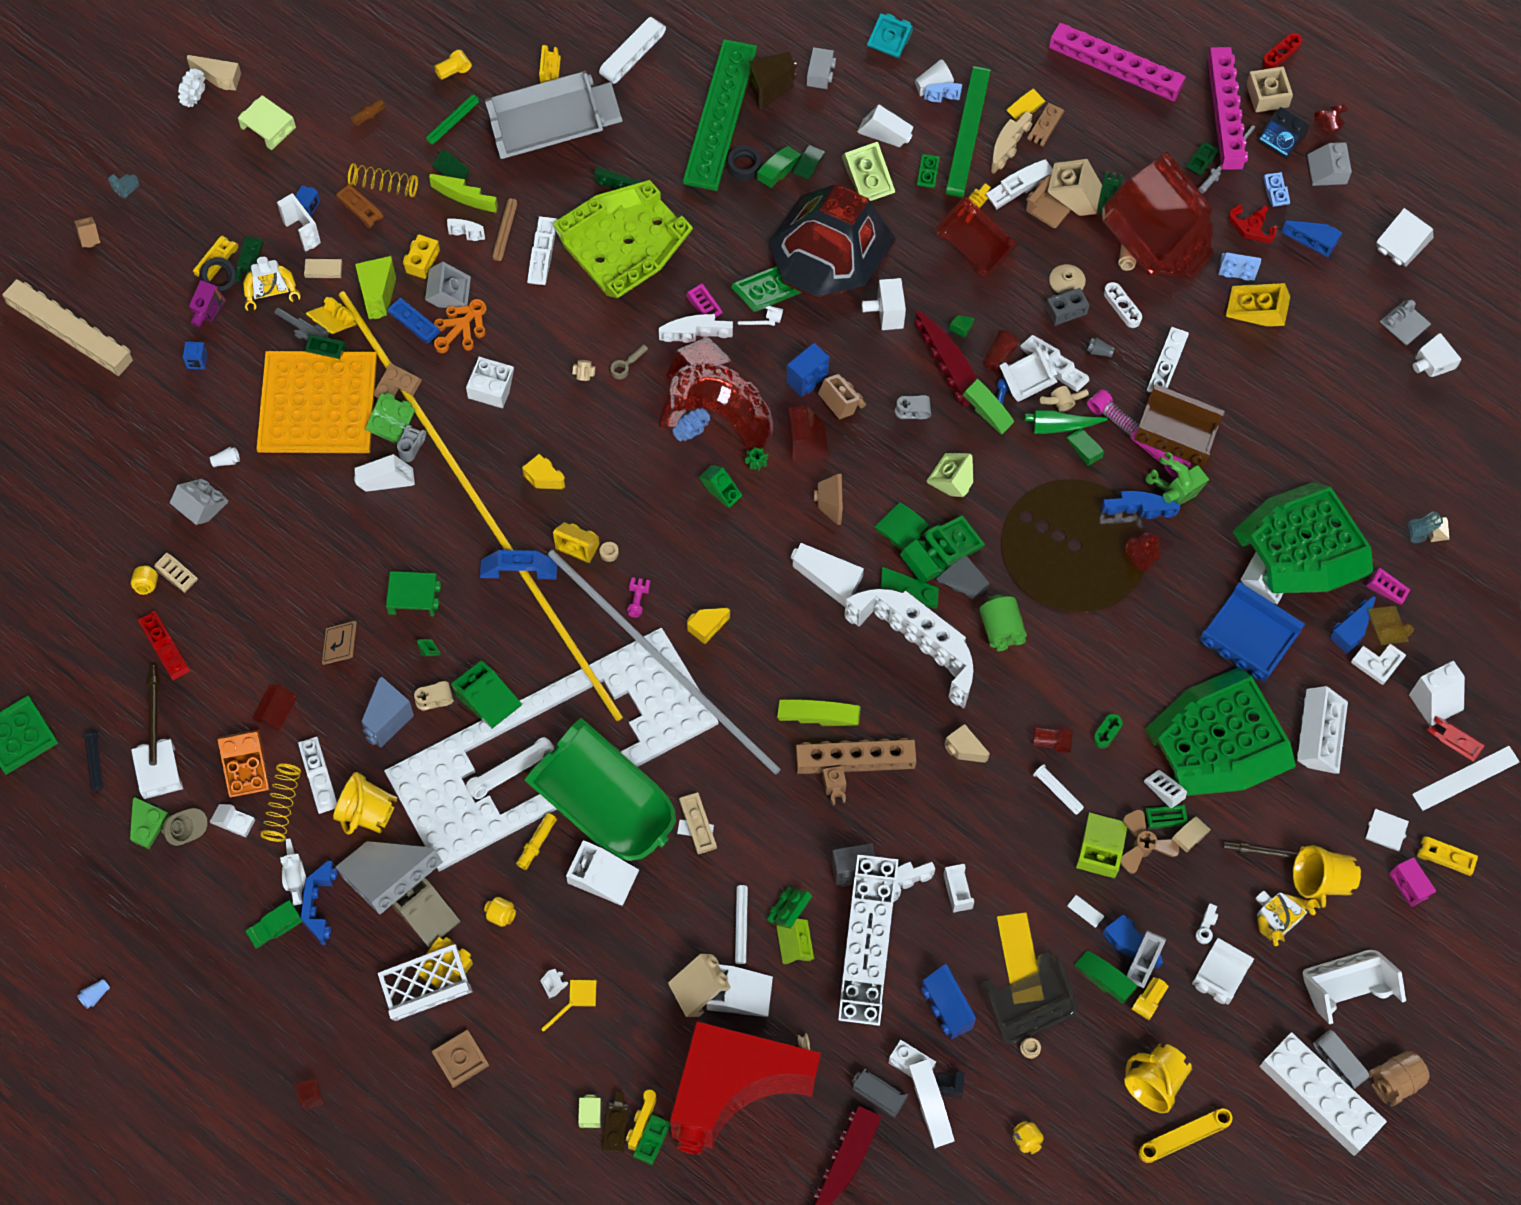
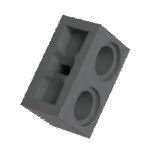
[1045,288,1089,326]

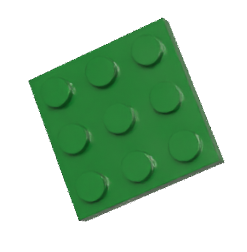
[0,696,58,775]

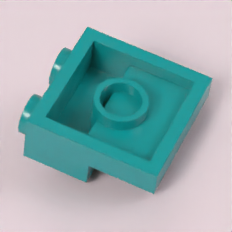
[867,13,913,59]

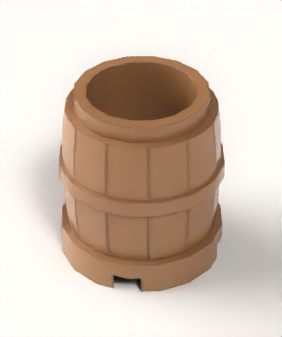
[1369,1051,1430,1107]

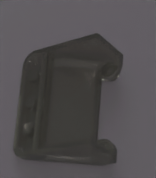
[977,950,1077,1044]

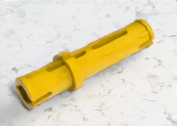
[516,813,557,870]

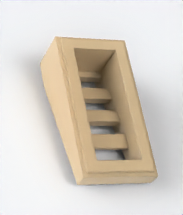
[154,553,198,593]

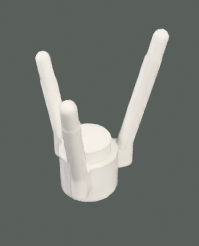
[738,306,783,326]

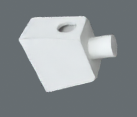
[1413,333,1461,377]

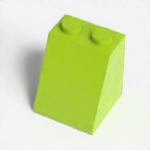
[355,256,396,319]

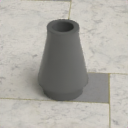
[1086,337,1115,358]

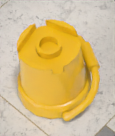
[333,772,397,835]
[1293,845,1361,908]
[1124,1043,1192,1113]

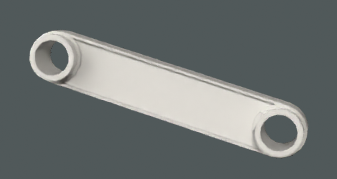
[466,737,554,799]

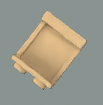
[668,954,731,1017]

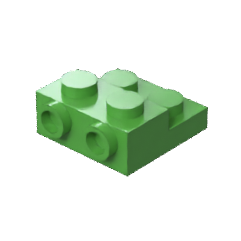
[365,393,415,444]

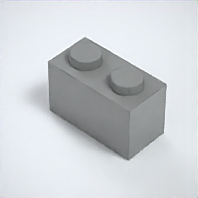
[807,47,836,89]

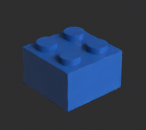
[787,343,830,397]

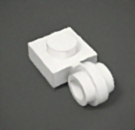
[1196,903,1218,944]

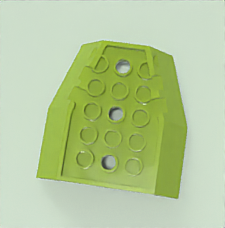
[553,180,693,298]

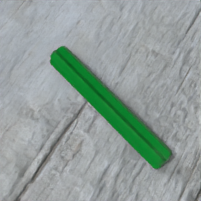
[426,94,479,145]

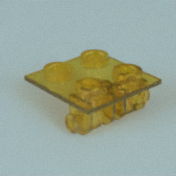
[1368,606,1414,645]

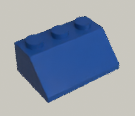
[921,964,976,1040]

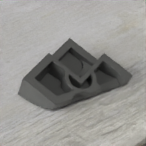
[936,555,990,600]

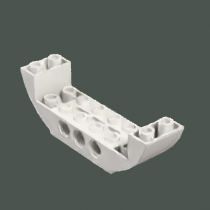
[844,589,973,708]
[838,855,898,1026]

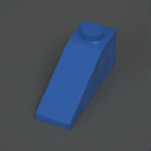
[1281,220,1342,258]

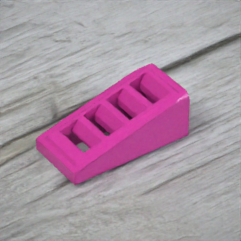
[686,283,723,318]
[1366,568,1410,605]

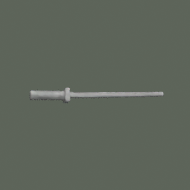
[1198,125,1255,194]

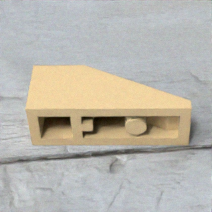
[187,55,241,91]

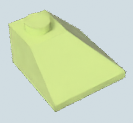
[927,453,973,497]

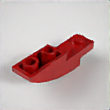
[138,611,190,680]

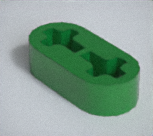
[1093,714,1123,748]

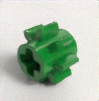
[745,447,768,471]

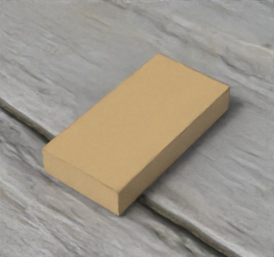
[304,259,342,278]

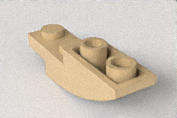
[991,111,1032,174]

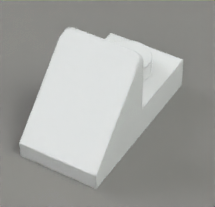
[210,804,255,837]

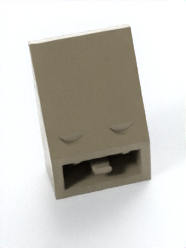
[391,878,460,948]

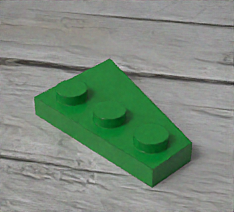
[881,567,939,608]

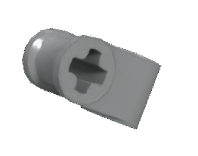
[895,395,931,419]
[397,425,426,462]

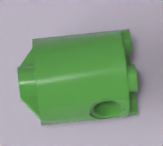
[979,595,1027,651]

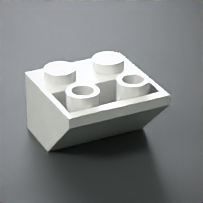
[466,357,514,408]

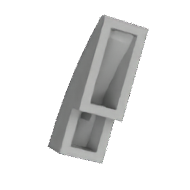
[1126,930,1166,988]

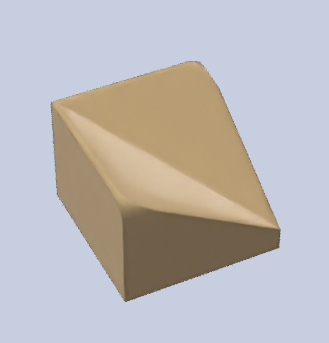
[1426,517,1449,542]

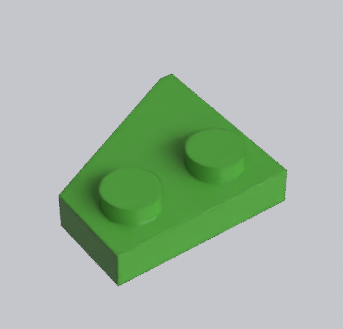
[130,797,169,849]

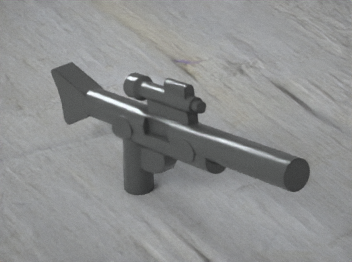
[275,307,330,341]

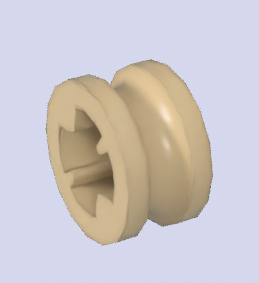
[797,1033,810,1050]

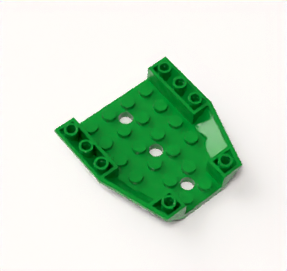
[1233,482,1373,593]
[1145,667,1296,796]

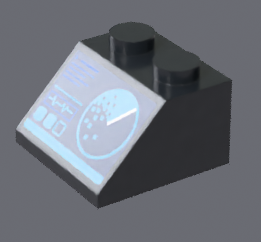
[1257,107,1310,160]

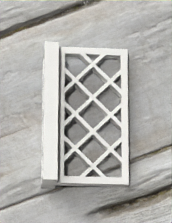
[378,944,472,1021]

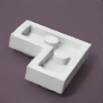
[1351,644,1406,685]

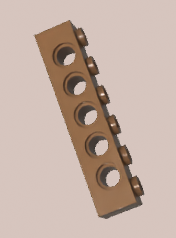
[796,738,916,774]

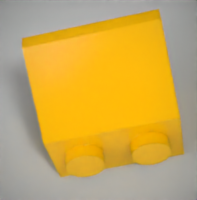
[553,522,599,563]

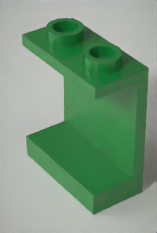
[386,572,441,616]

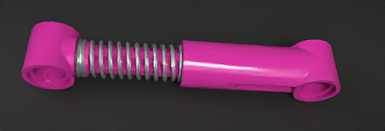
[1087,389,1191,478]

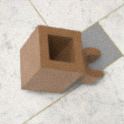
[74,217,100,247]
[822,766,846,805]

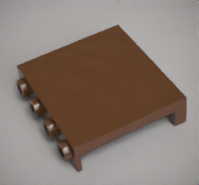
[1134,384,1224,467]

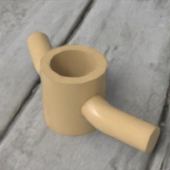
[1040,386,1089,412]

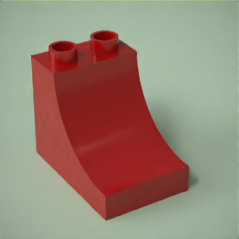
[670,1022,821,1155]

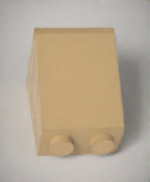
[1048,159,1102,216]

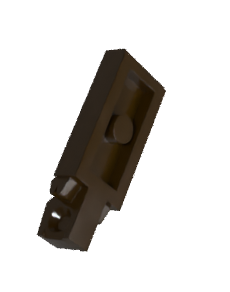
[603,1092,629,1153]

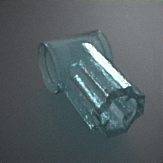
[1407,511,1443,543]

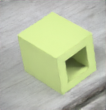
[579,1095,601,1128]

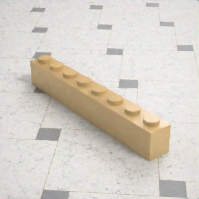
[2,279,133,376]

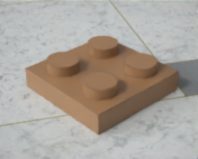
[432,1030,489,1088]

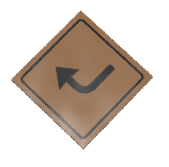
[322,621,357,665]

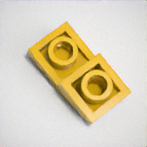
[1007,89,1045,122]

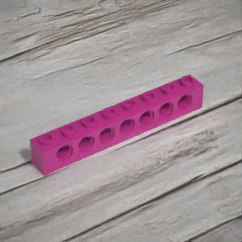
[1049,23,1186,102]
[1208,47,1248,169]

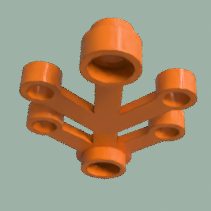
[434,299,486,353]

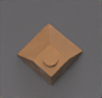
[814,474,843,525]

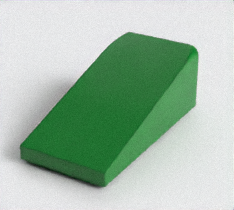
[1066,428,1104,466]

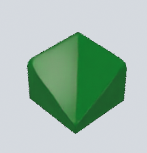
[949,315,974,338]

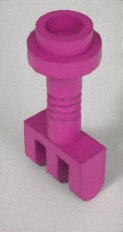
[627,577,651,618]

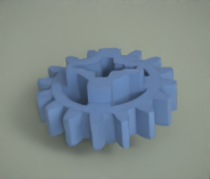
[672,408,710,442]

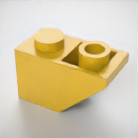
[522,454,565,489]

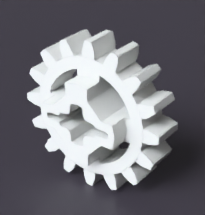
[178,68,205,107]

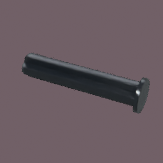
[83,732,103,791]

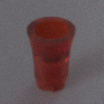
[983,330,1020,372]

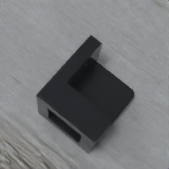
[937,1072,965,1098]

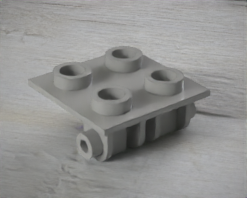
[1380,300,1431,346]

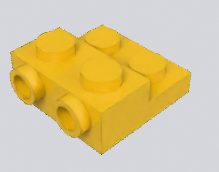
[415,937,473,989]

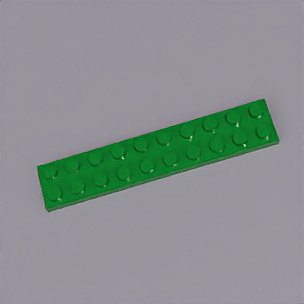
[683,39,757,191]

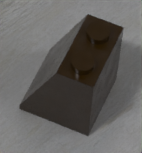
[749,52,797,110]

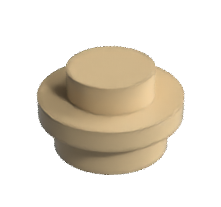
[1020,1038,1041,1059]

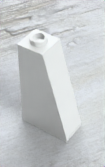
[791,543,864,607]

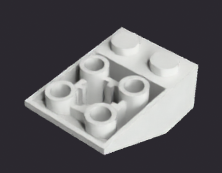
[566,840,639,906]
[707,964,773,1017]

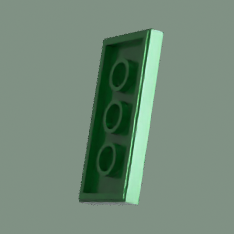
[731,266,805,312]

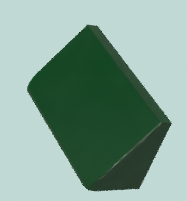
[432,149,470,180]
[305,334,347,359]

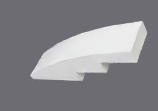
[527,217,557,285]
[1020,335,1089,392]
[908,1059,954,1148]

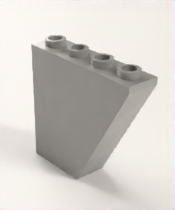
[335,841,443,915]

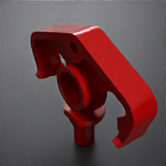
[1228,204,1277,243]

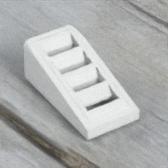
[1144,770,1187,808]

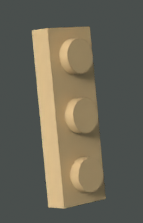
[679,792,717,854]

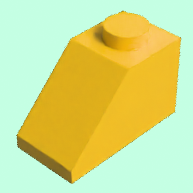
[687,608,730,644]

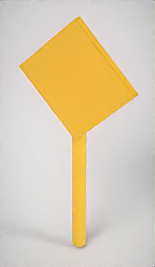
[541,980,596,1031]

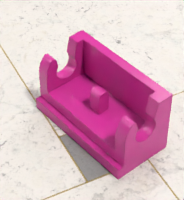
[1389,857,1436,907]

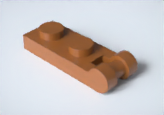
[336,184,383,228]

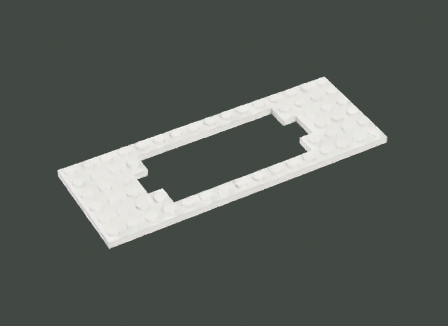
[384,628,718,871]

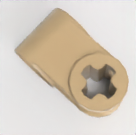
[414,681,454,711]

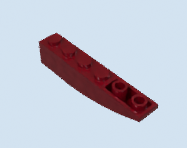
[914,310,978,408]
[814,1106,882,1205]

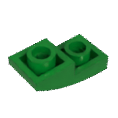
[917,154,940,188]

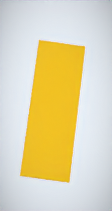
[997,913,1044,1004]

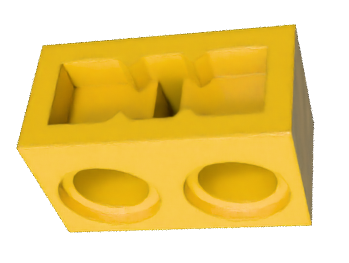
[403,234,440,279]

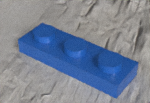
[387,298,440,344]

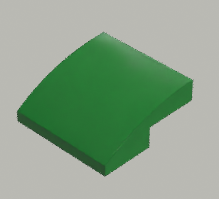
[875,503,930,551]

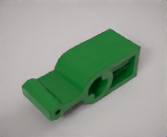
[245,900,303,949]

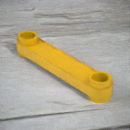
[1138,1109,1233,1163]

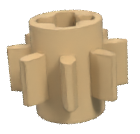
[572,360,595,381]

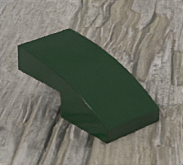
[1186,141,1219,176]
[793,145,825,180]

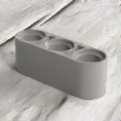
[1313,1030,1369,1090]

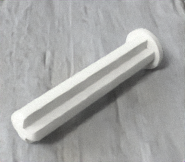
[1033,764,1084,815]

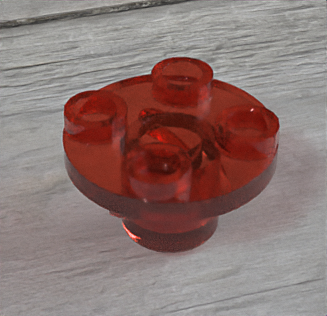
[1313,104,1348,133]
[1125,533,1161,571]

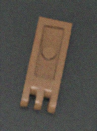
[1027,103,1064,147]

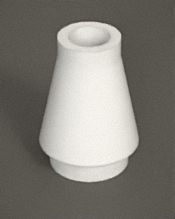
[210,447,240,467]

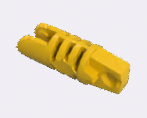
[956,183,991,224]

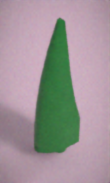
[1024,411,1107,434]

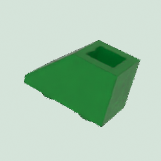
[699,465,743,508]

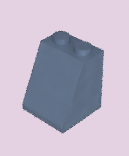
[362,677,414,748]

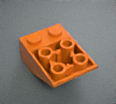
[217,729,269,798]

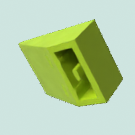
[1076,812,1127,878]

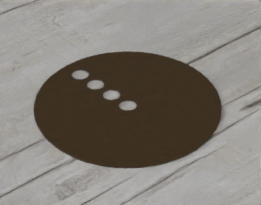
[1001,479,1149,613]

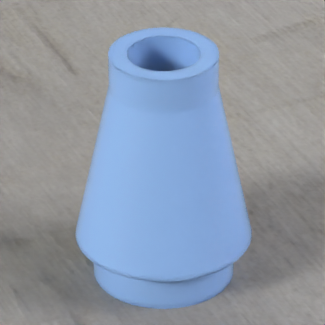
[77,979,110,1009]

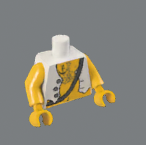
[243,257,301,311]
[1256,891,1320,946]

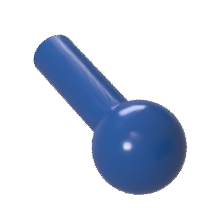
[996,378,1010,405]

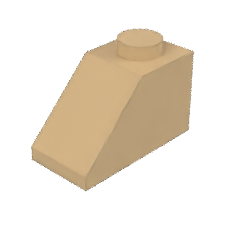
[945,724,990,763]

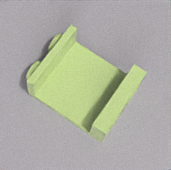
[238,95,296,150]

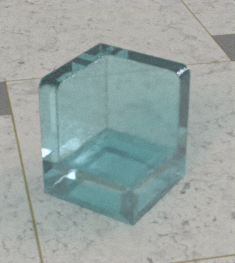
[108,174,140,199]

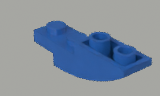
[1101,491,1180,519]

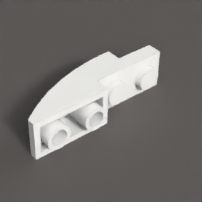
[986,159,1053,210]
[659,314,733,343]
[1147,327,1189,393]
[298,737,337,814]
[893,862,935,902]

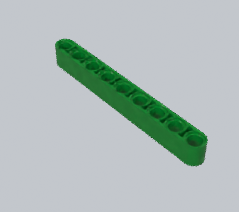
[946,66,991,198]

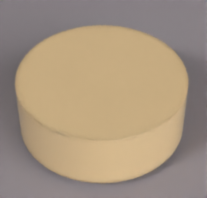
[599,542,619,562]

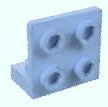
[1219,253,1261,280]

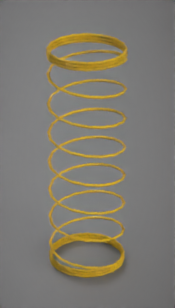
[348,163,418,197]
[260,764,301,842]

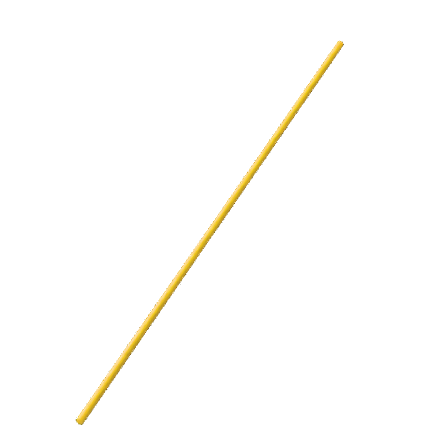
[339,291,623,721]

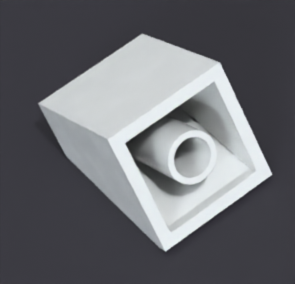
[1376,208,1434,267]
[1409,661,1465,726]

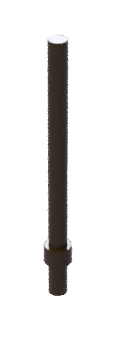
[147,664,159,766]
[1223,841,1298,860]

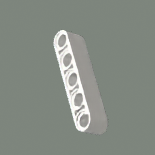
[599,17,666,84]

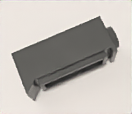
[852,1069,908,1118]

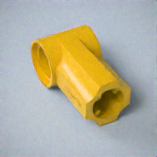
[434,50,472,80]
[1132,977,1169,1020]

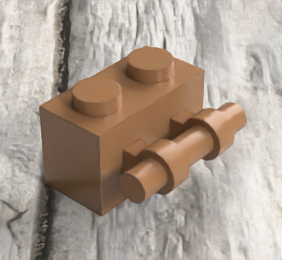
[818,374,866,419]

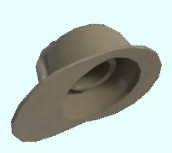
[161,808,207,846]

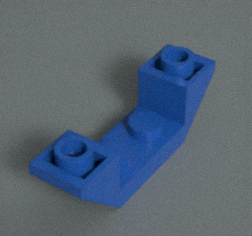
[480,550,557,579]
[301,861,337,945]

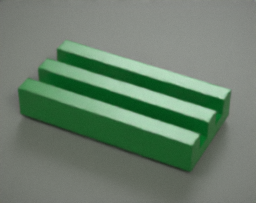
[1145,805,1188,829]

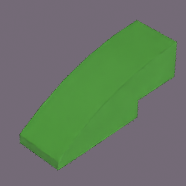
[963,379,1014,435]

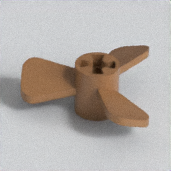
[1120,810,1179,874]

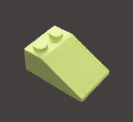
[842,142,895,204]

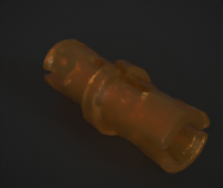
[351,99,386,126]

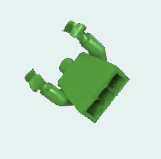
[1146,452,1209,505]

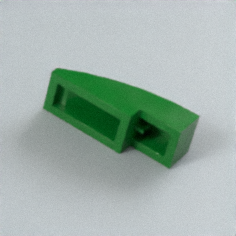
[757,146,802,188]
[1074,951,1138,1004]

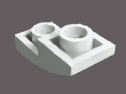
[447,219,485,241]

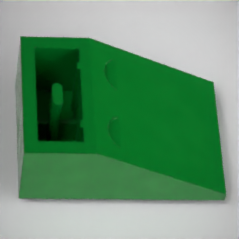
[451,660,522,729]

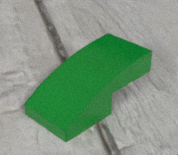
[633,1115,671,1165]

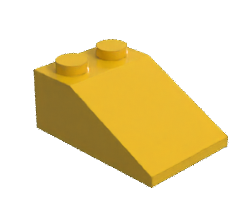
[1226,283,1290,326]

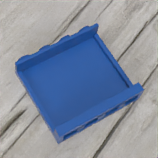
[1200,582,1305,682]

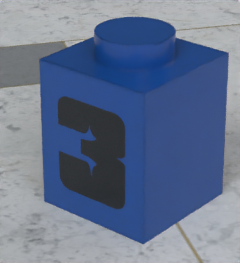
[295,185,320,217]
[183,342,208,370]

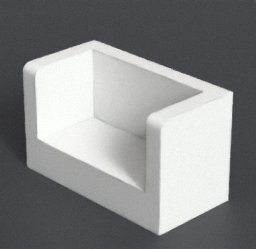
[943,864,974,913]

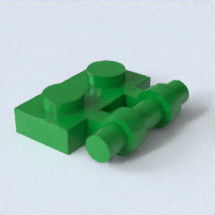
[766,887,812,929]

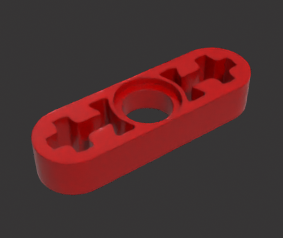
[1262,33,1302,69]

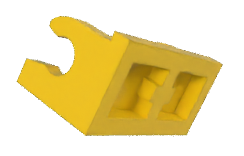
[539,45,561,83]

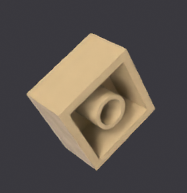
[1246,67,1293,112]

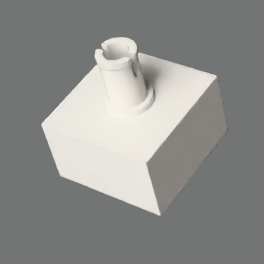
[862,278,906,330]

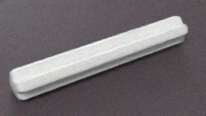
[735,885,748,964]

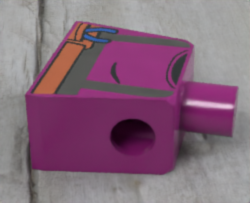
[189,280,226,327]

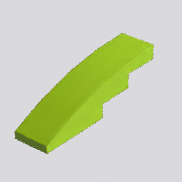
[429,174,498,213]
[777,700,861,726]

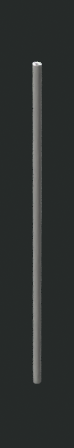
[548,550,781,775]

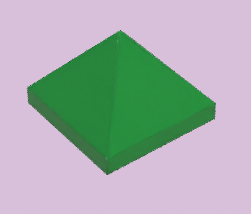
[417,639,441,656]

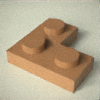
[374,363,422,398]

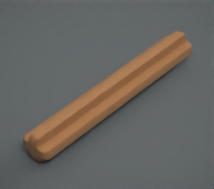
[492,198,517,261]

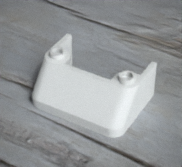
[1303,950,1406,1024]

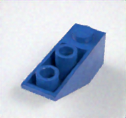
[1330,596,1376,654]
[1102,915,1163,969]

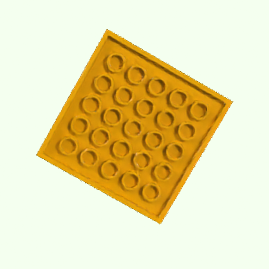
[257,351,377,453]

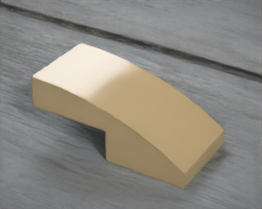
[1172,817,1211,852]

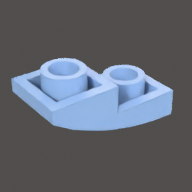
[924,83,962,102]
[1263,172,1290,207]

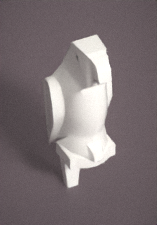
[280,838,306,906]

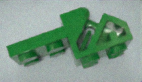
[900,515,985,584]

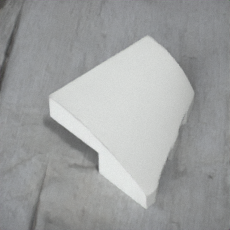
[914,60,954,96]

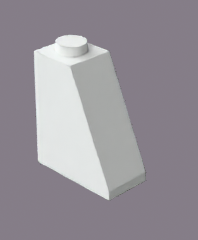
[857,104,913,147]
[354,454,415,492]

